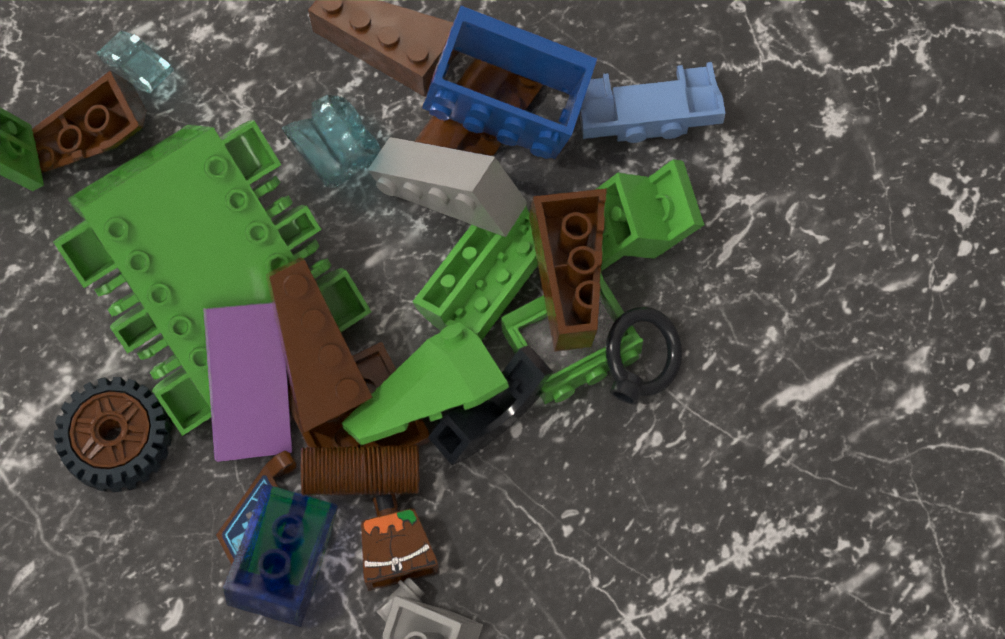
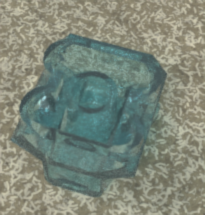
[281,95,381,188]

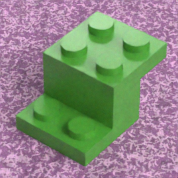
[0,107,44,191]
[595,159,704,271]

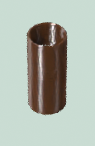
[301,445,419,497]

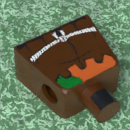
[361,493,440,591]

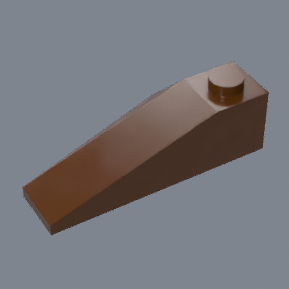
[32,71,147,173]

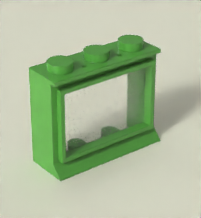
[501,272,643,404]

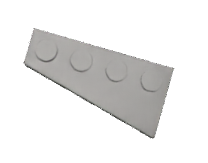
[368,137,527,237]

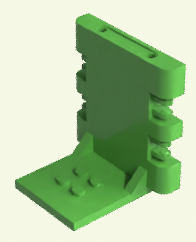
[53,120,372,436]

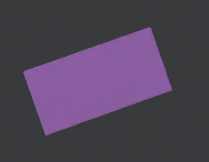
[203,302,292,462]

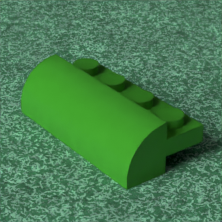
[412,206,538,341]

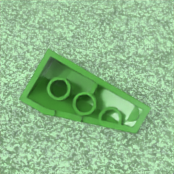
[342,322,509,445]

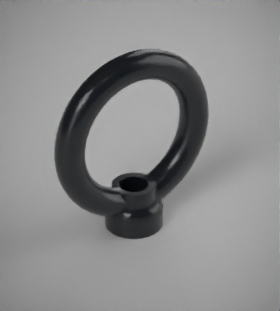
[605,307,682,405]

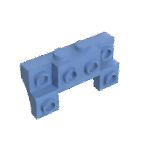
[579,62,726,143]

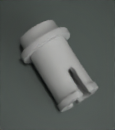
[374,577,425,623]

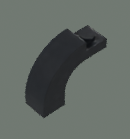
[428,345,553,466]

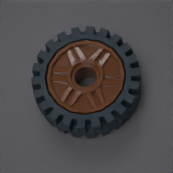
[54,377,172,492]

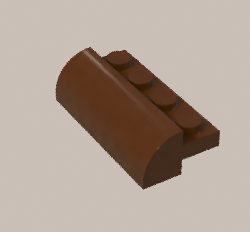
[414,58,543,156]

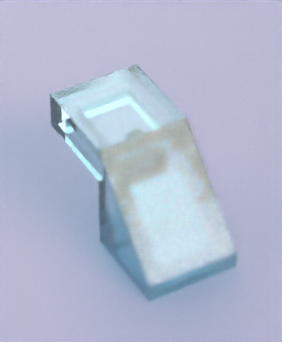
[96,30,174,94]

